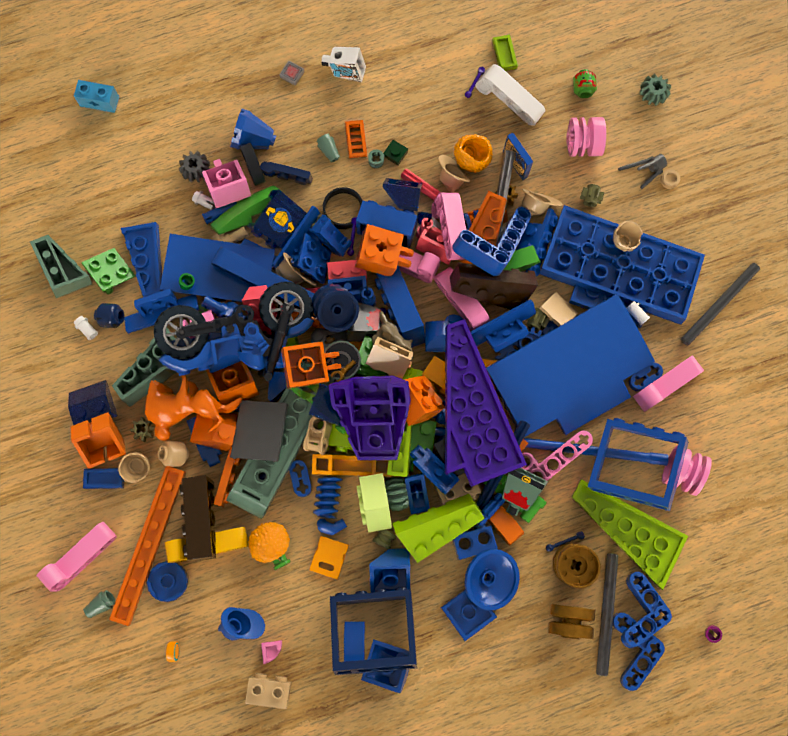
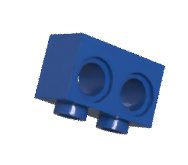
[452,524,498,560]

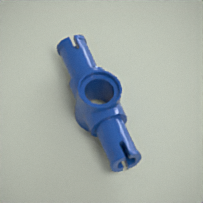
[201,296,245,319]

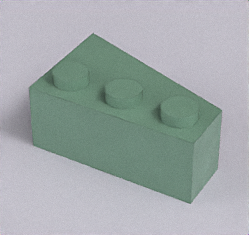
[30,235,92,298]

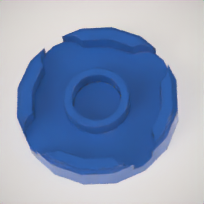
[147,561,188,602]

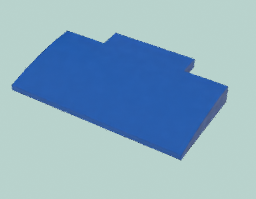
[540,205,705,328]
[486,294,655,437]

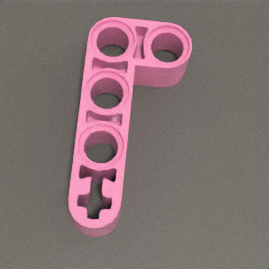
[431,192,466,260]
[378,250,440,283]
[434,267,490,332]
[633,355,704,412]
[521,430,593,481]
[37,522,117,592]

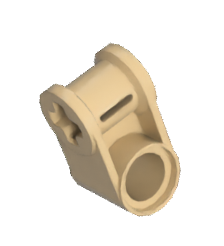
[303,415,332,455]

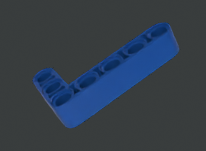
[452,207,531,276]

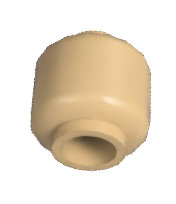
[158,441,189,467]

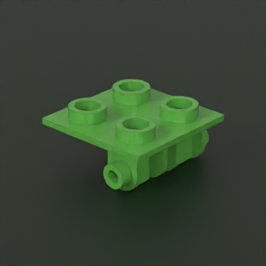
[82,248,135,294]

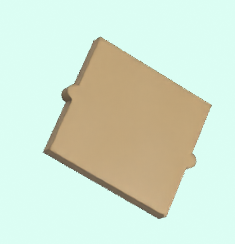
[539,292,578,327]

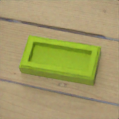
[492,34,518,71]

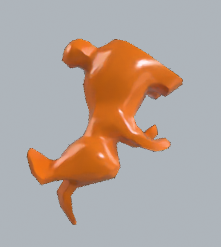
[145,375,242,441]

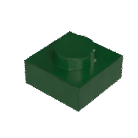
[383,140,408,165]

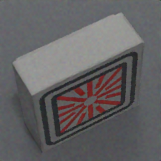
[279,61,304,86]

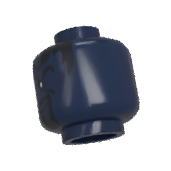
[94,303,125,328]

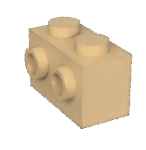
[366,337,414,379]
[434,473,481,506]
[245,673,292,709]

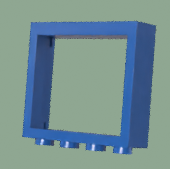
[588,418,689,511]

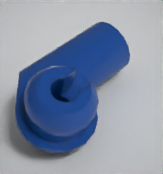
[317,518,347,535]

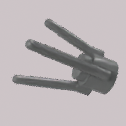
[618,154,667,189]

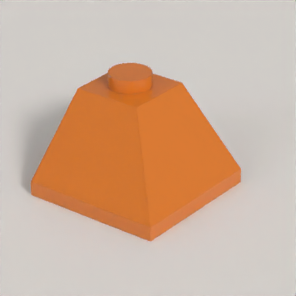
[190,413,237,452]

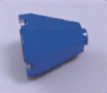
[230,109,276,149]

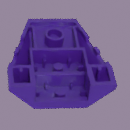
[329,376,411,460]

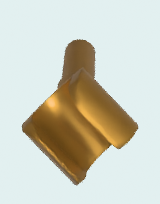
[331,360,356,382]

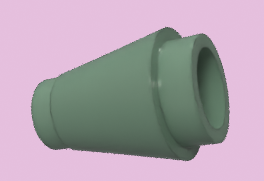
[316,134,340,163]
[83,590,115,618]

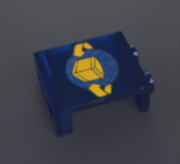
[247,189,307,249]

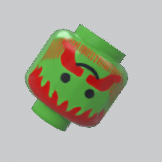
[573,69,597,98]

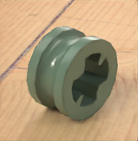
[368,149,384,168]

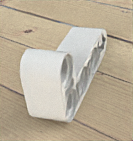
[475,64,545,126]

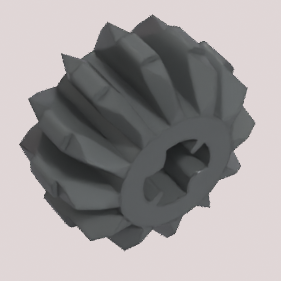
[179,151,210,183]

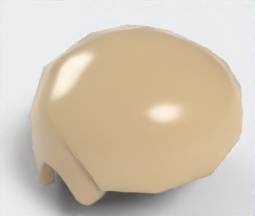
[613,221,643,252]
[118,452,150,483]

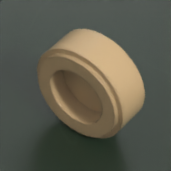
[661,169,680,189]

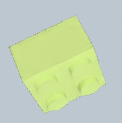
[357,473,392,532]

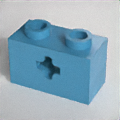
[74,80,119,113]

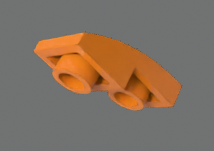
[487,506,524,546]

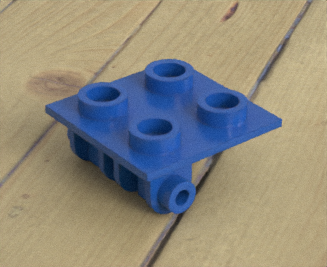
[291,233,332,284]

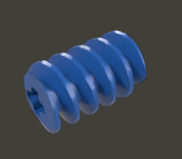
[313,477,343,519]

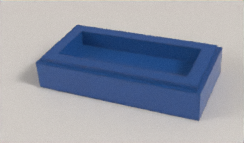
[83,468,124,489]

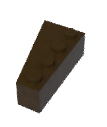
[450,263,538,310]
[179,475,216,562]

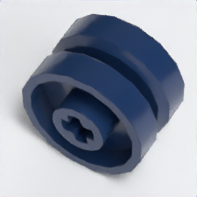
[311,284,359,332]

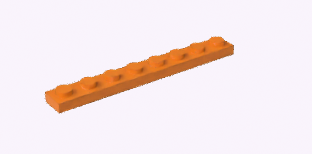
[109,466,186,626]

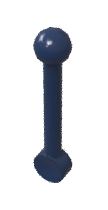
[546,531,585,552]

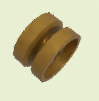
[548,604,596,639]

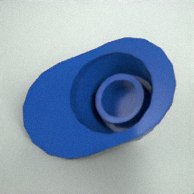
[218,607,265,641]

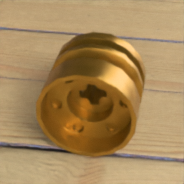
[552,543,601,588]

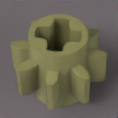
[580,184,604,207]
[526,308,550,331]
[130,417,155,442]

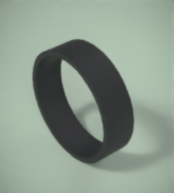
[240,143,266,186]
[323,187,362,229]

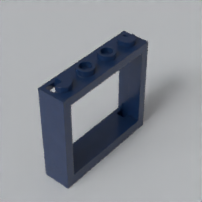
[330,587,418,675]

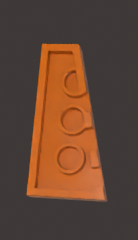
[457,191,507,264]

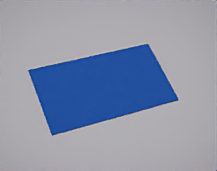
[160,234,275,302]

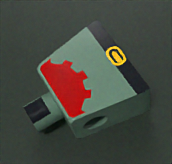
[502,468,548,516]

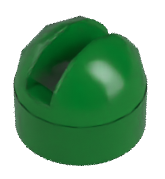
[179,273,195,290]

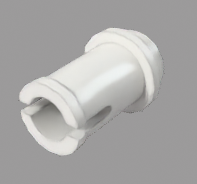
[192,191,215,210]
[626,301,650,325]
[74,316,98,340]

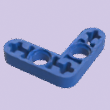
[621,572,672,648]
[613,612,665,691]

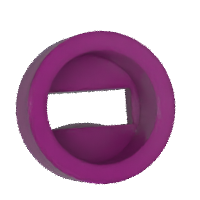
[705,625,722,643]

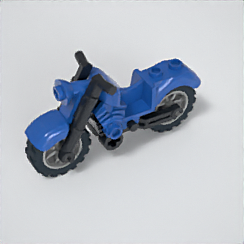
[154,282,314,381]

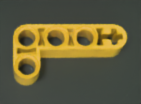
[164,527,249,563]

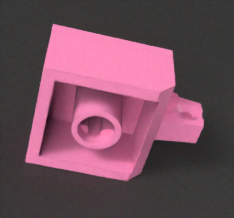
[202,159,251,208]

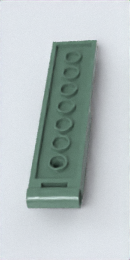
[226,360,335,519]

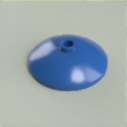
[465,549,520,610]

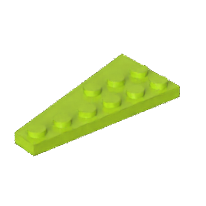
[572,479,688,590]

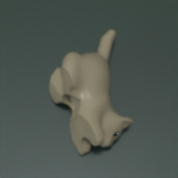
[372,311,413,351]

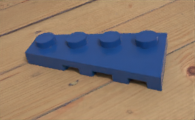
[121,222,163,297]

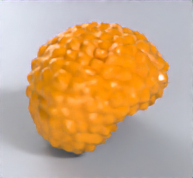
[454,134,493,173]
[248,522,290,563]

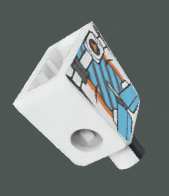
[322,47,366,82]

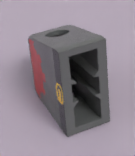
[346,302,392,342]

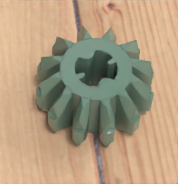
[639,73,671,106]
[385,477,409,511]

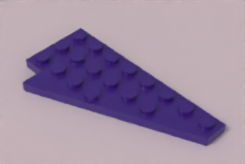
[445,319,527,487]

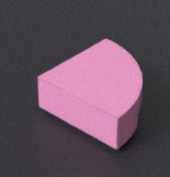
[261,640,282,664]

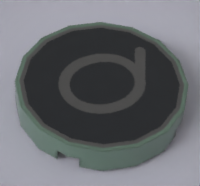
[324,341,362,380]

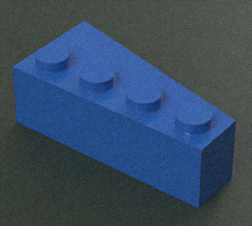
[374,266,425,348]

